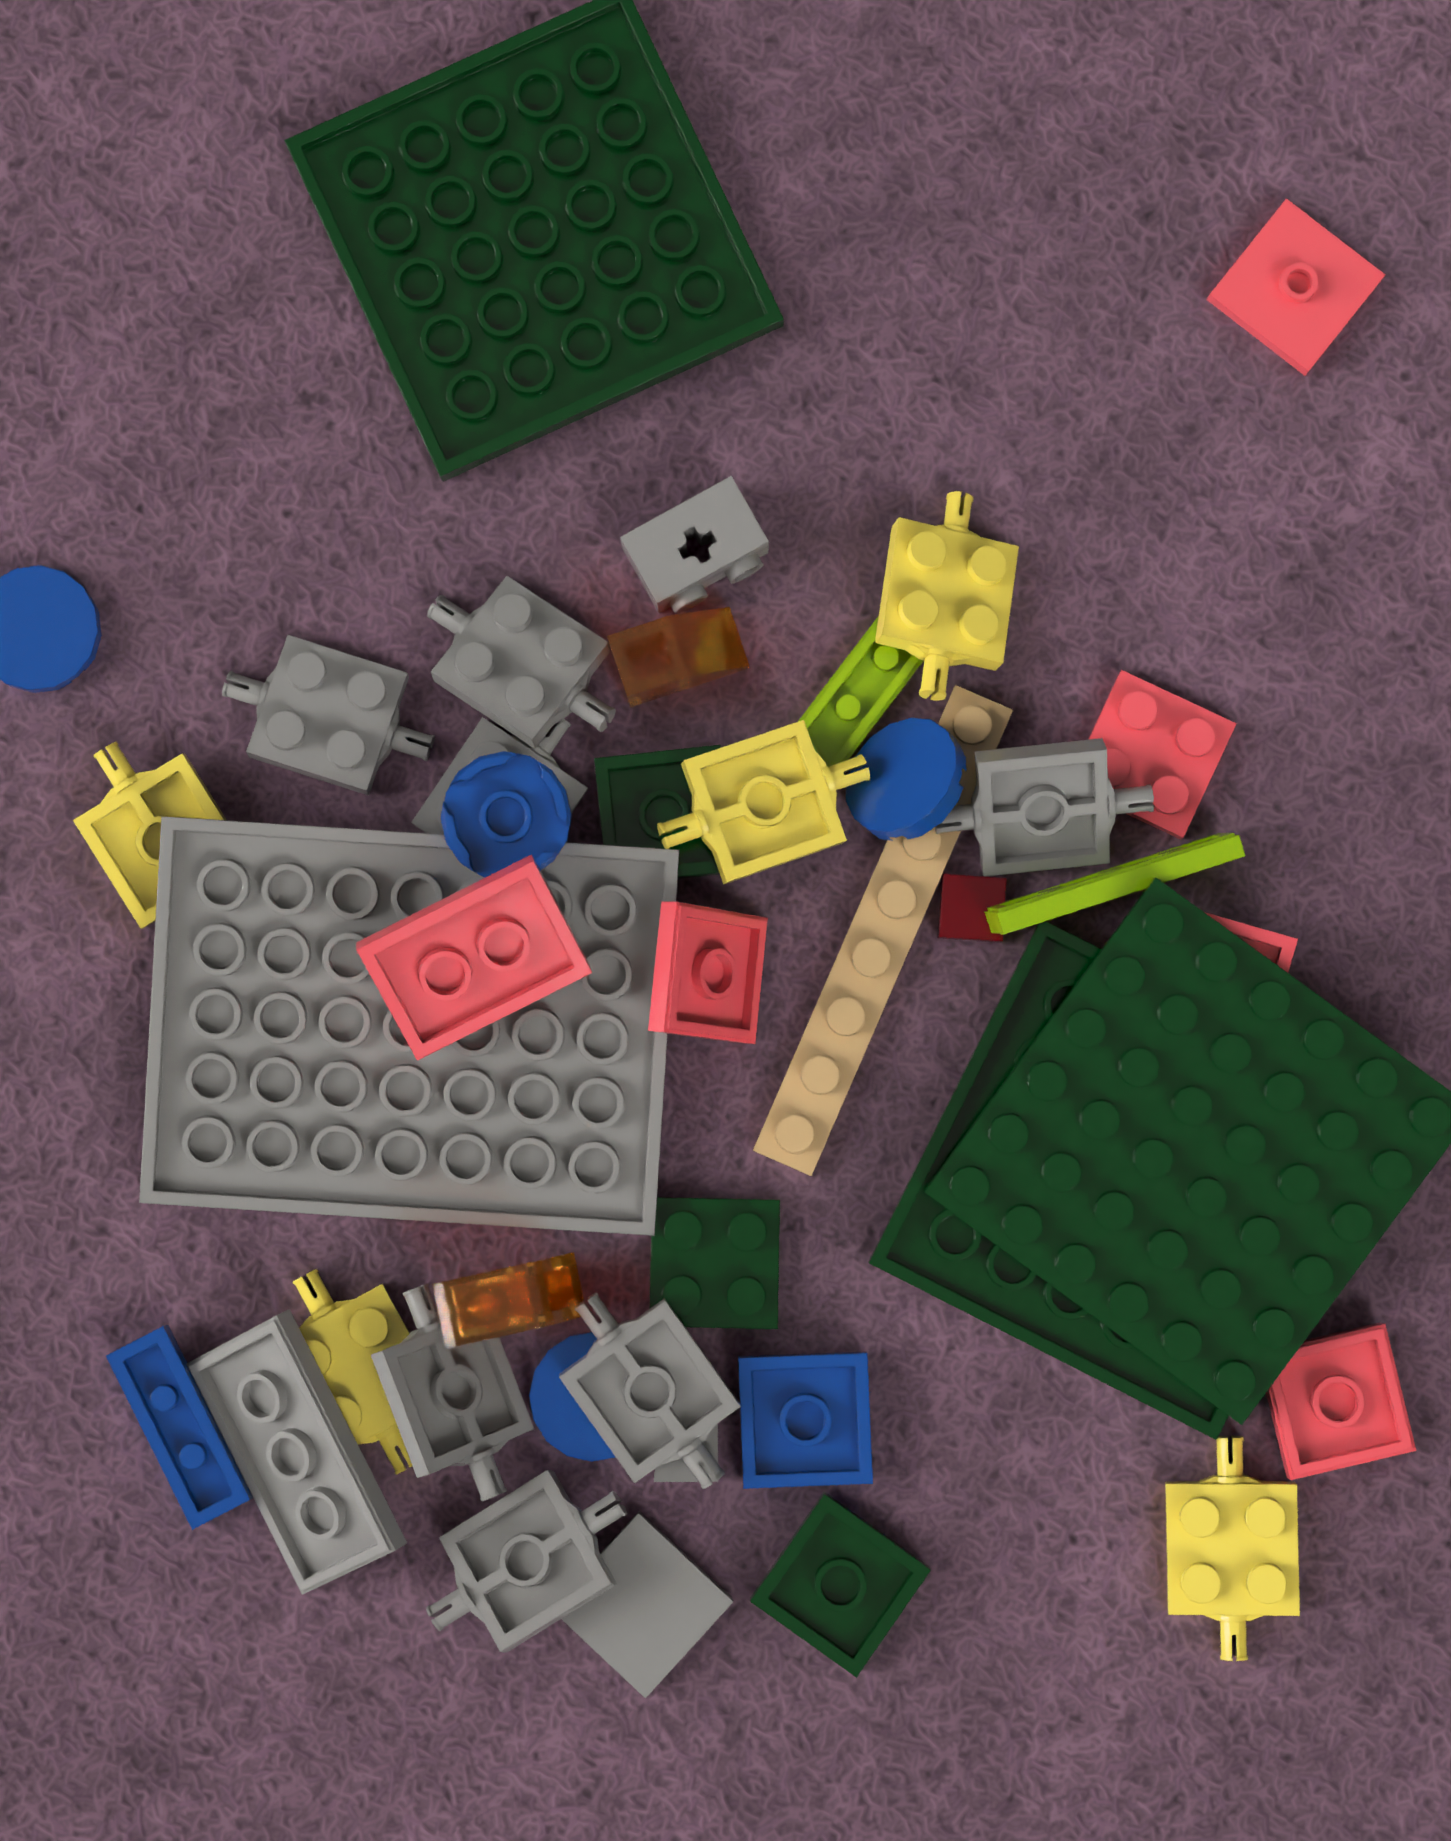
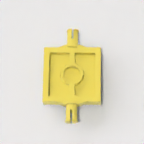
[875,491,1019,701]
[657,720,870,885]
[73,742,226,929]
[293,1269,412,1475]
[1165,1436,1300,1661]

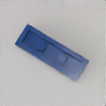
[106,1325,253,1530]

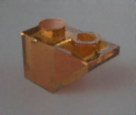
[607,607,750,708]
[432,1252,584,1348]

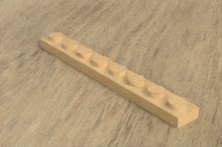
[753,685,1013,1176]

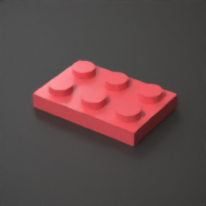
[356,854,592,1061]

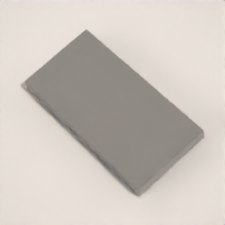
[187,1309,407,1595]

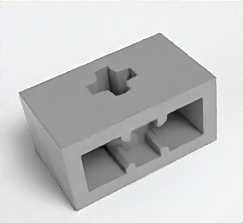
[620,476,769,614]

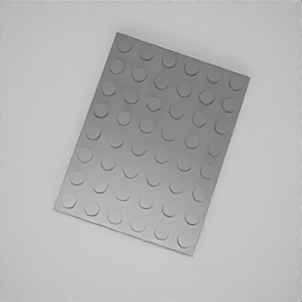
[139,816,679,1236]

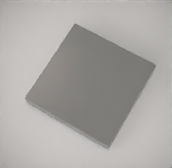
[561,1511,734,1698]

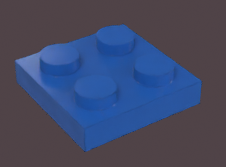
[738,1351,873,1489]

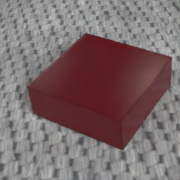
[938,874,1007,943]

